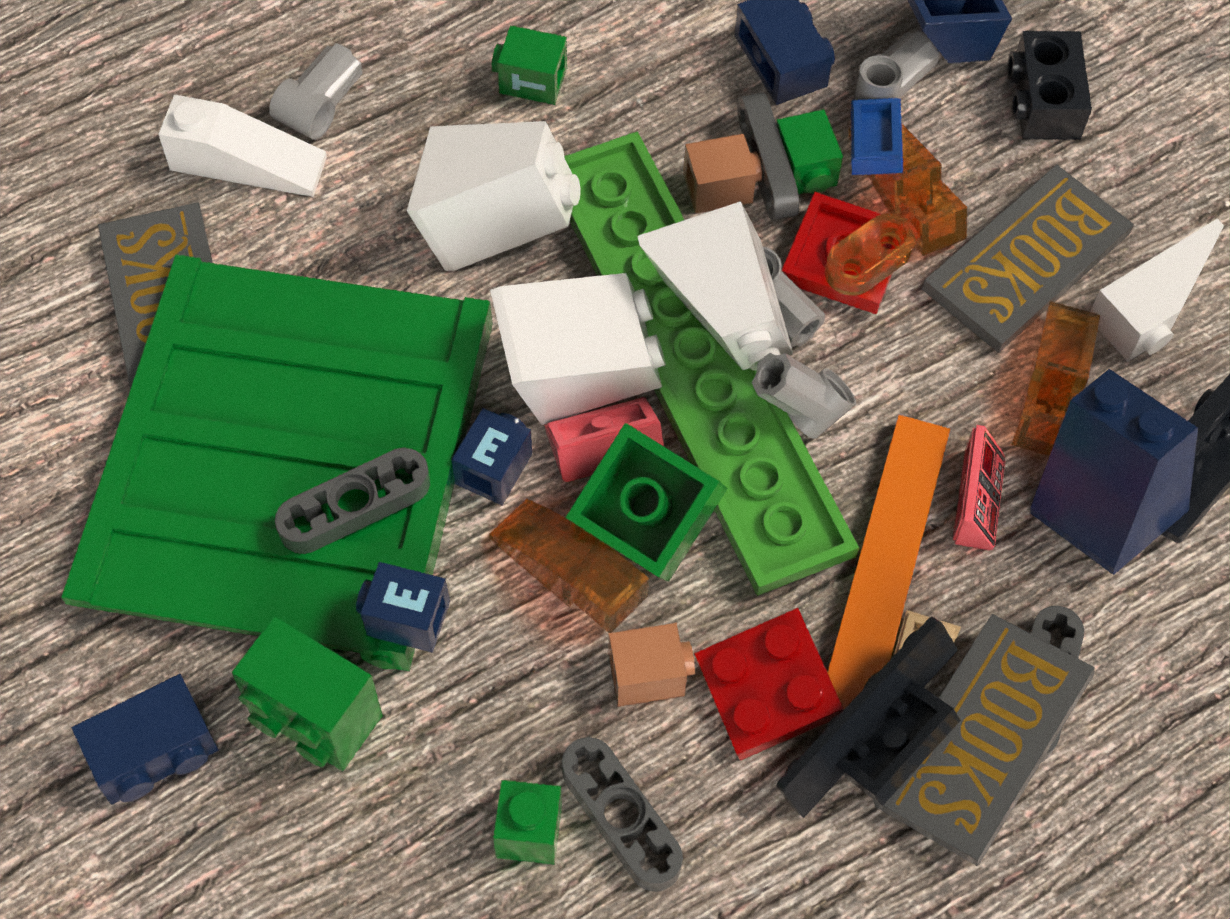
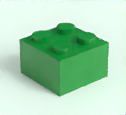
[565,423,728,582]
[231,616,383,772]

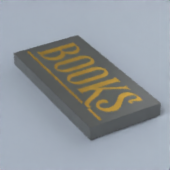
[922,164,1134,353]
[98,202,213,389]
[874,614,1095,867]

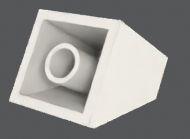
[407,121,580,271]
[637,201,793,371]
[490,273,666,425]

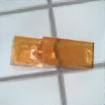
[848,124,967,256]
[1011,301,1101,456]
[489,499,649,633]

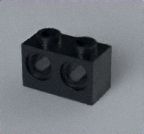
[1007,31,1092,140]

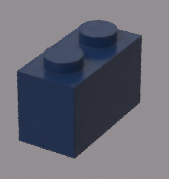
[734,0,835,105]
[71,674,219,805]

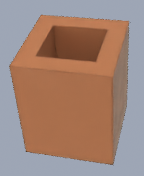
[683,133,762,214]
[608,623,695,707]

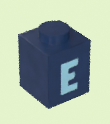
[452,408,532,506]
[356,562,450,653]

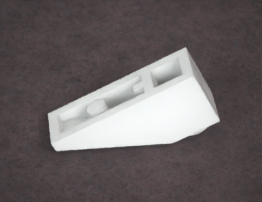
[158,95,327,197]
[1088,219,1224,362]

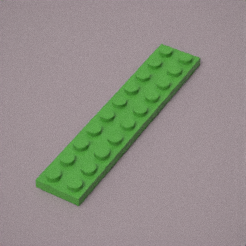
[564,131,859,596]

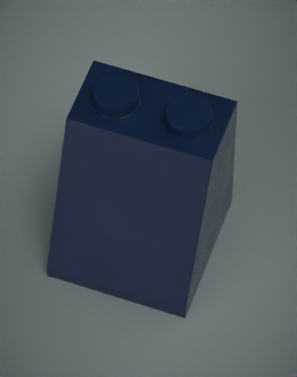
[1030,369,1198,575]

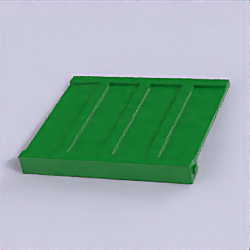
[61,254,493,672]

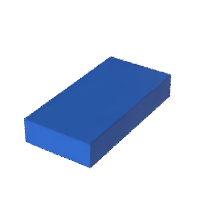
[851,98,903,175]

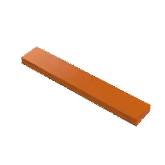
[827,415,950,709]

